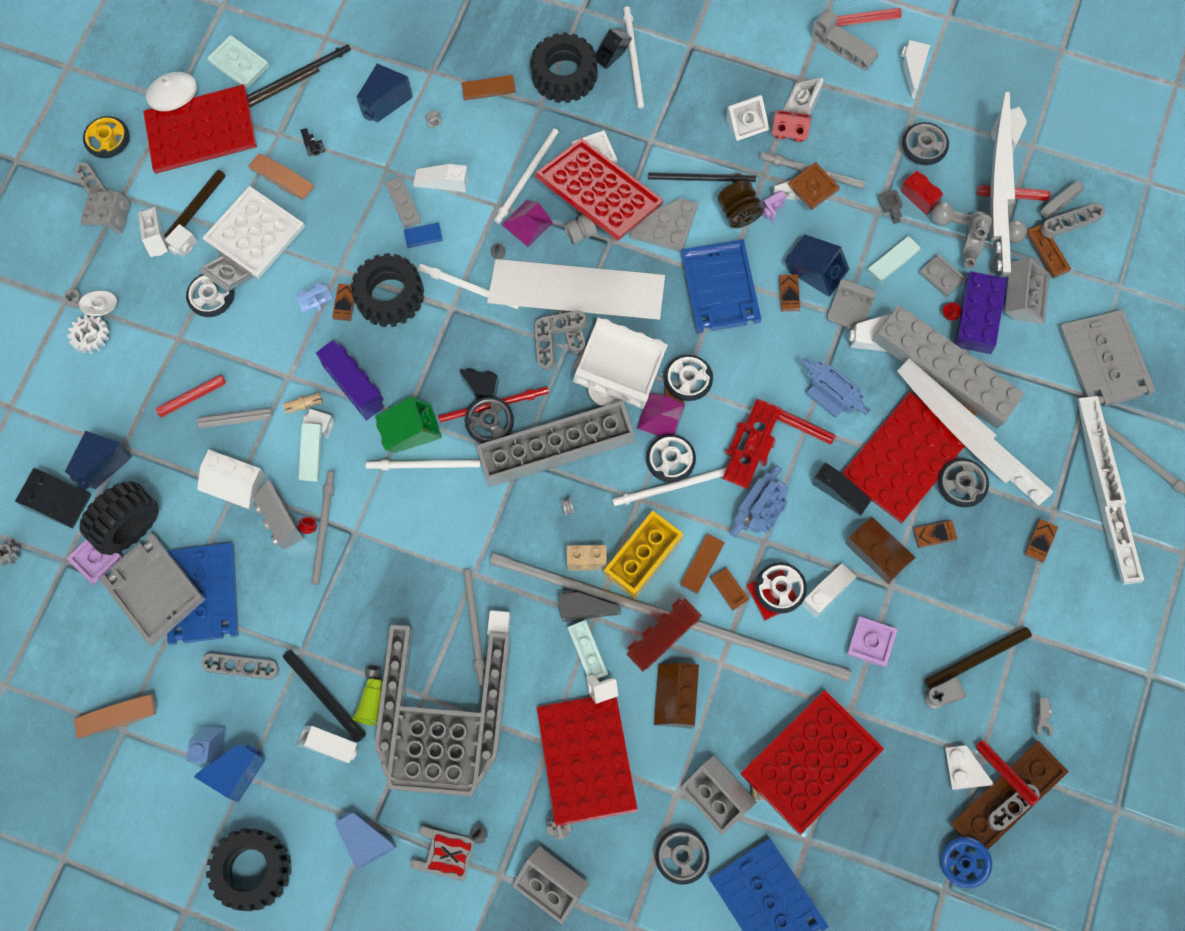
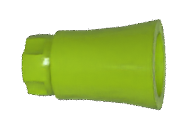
[352,679,383,726]

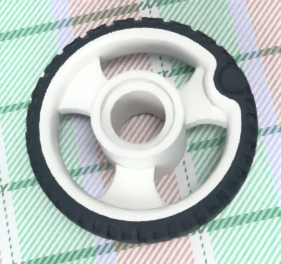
[186,274,234,317]
[664,355,713,401]
[646,434,696,483]
[755,562,807,614]

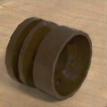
[717,180,764,229]

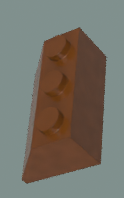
[846,517,916,585]
[654,663,699,729]

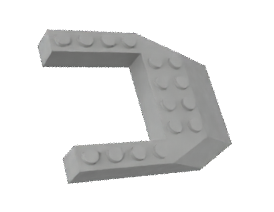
[374,625,511,796]

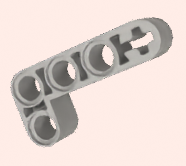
[812,9,878,70]

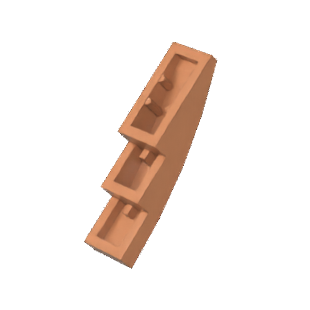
[248,153,315,200]
[74,695,156,739]

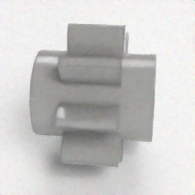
[0,541,20,566]
[547,814,572,839]

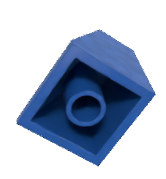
[194,744,266,802]

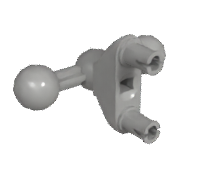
[931,202,1027,268]

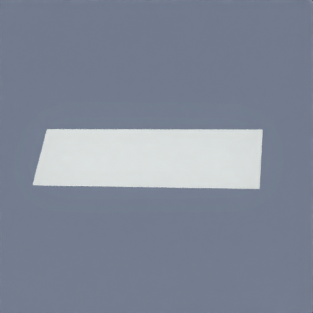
[487,259,665,320]

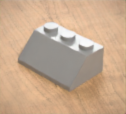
[1004,258,1050,324]
[253,480,304,550]
[680,756,757,835]
[512,846,590,924]

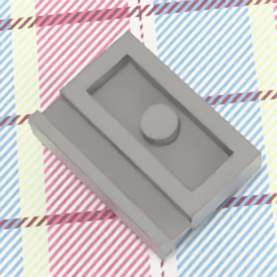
[919,254,966,298]

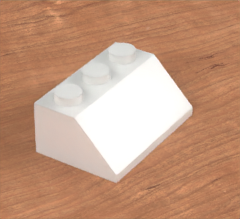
[197,449,266,510]

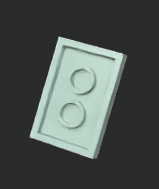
[207,35,270,90]

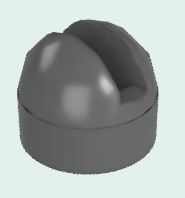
[491,243,506,259]
[365,665,381,680]
[470,825,488,844]

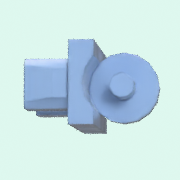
[295,282,333,313]

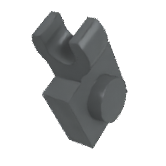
[878,190,903,224]

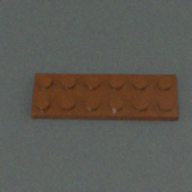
[950,741,1069,851]

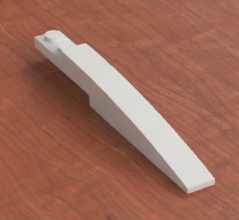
[990,92,1015,277]
[898,359,1053,506]
[1078,396,1144,585]

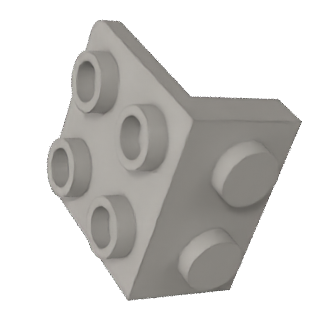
[80,191,131,234]
[827,279,877,329]

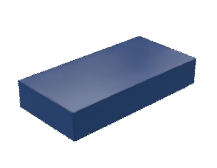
[404,222,443,248]

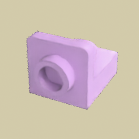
[763,191,786,222]

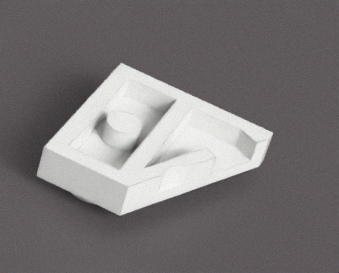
[946,745,993,790]

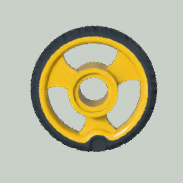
[83,116,129,158]

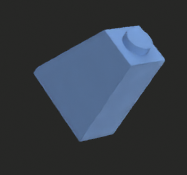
[186,726,226,767]
[335,812,397,869]

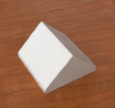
[783,78,824,115]
[726,95,769,141]

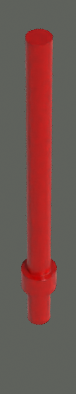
[438,387,549,423]

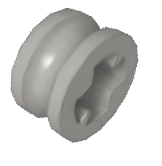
[425,111,443,128]
[63,289,82,308]
[561,497,574,516]

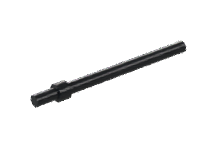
[648,172,756,183]

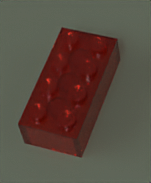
[626,598,703,672]

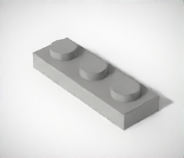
[385,176,421,229]

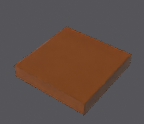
[788,162,840,211]

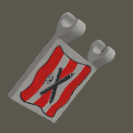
[410,827,474,881]

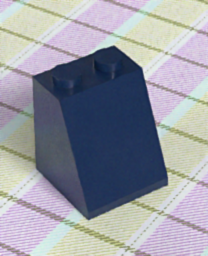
[356,63,413,122]
[785,234,850,297]
[65,430,132,490]

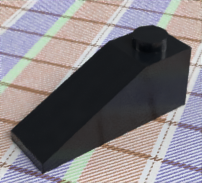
[812,462,872,516]

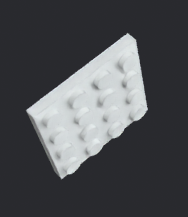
[203,186,305,279]

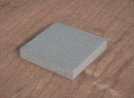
[200,255,253,291]

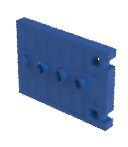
[680,239,762,334]
[167,543,239,645]
[709,838,829,931]

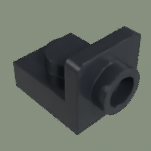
[300,128,325,156]

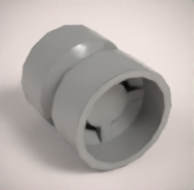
[564,214,597,245]

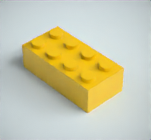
[604,510,684,599]

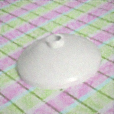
[145,72,197,111]

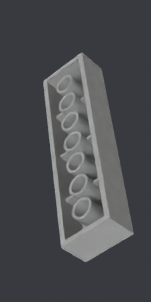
[872,305,1025,429]
[476,401,635,487]

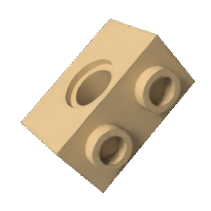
[567,545,607,571]

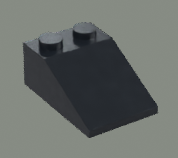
[15,468,92,529]

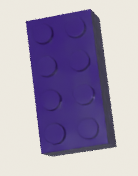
[954,271,1007,354]
[316,340,384,421]

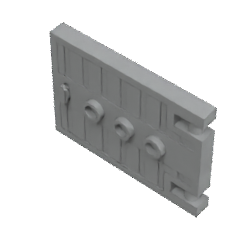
[1058,310,1156,407]
[99,533,205,647]

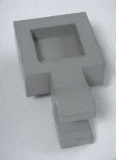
[1035,698,1053,736]

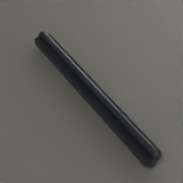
[282,650,366,742]

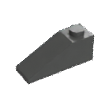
[559,590,621,622]

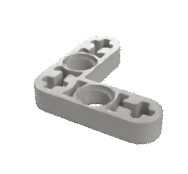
[535,311,588,371]

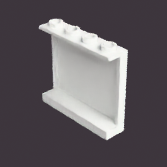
[573,318,668,409]

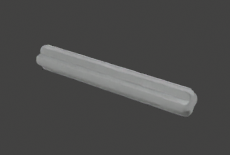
[197,408,272,428]

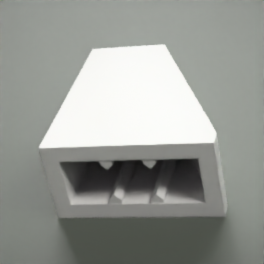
[849,314,890,352]
[297,726,357,763]

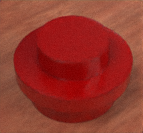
[943,302,962,321]
[297,517,317,534]

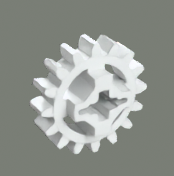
[67,314,110,354]

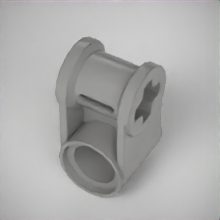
[925,677,967,709]

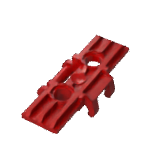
[722,399,782,489]

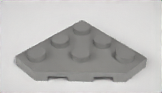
[630,198,698,252]

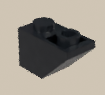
[596,28,632,69]
[460,368,499,400]

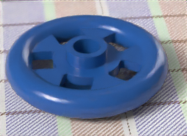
[940,837,992,889]

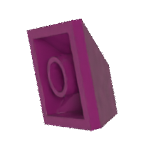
[502,200,553,247]
[637,393,685,437]

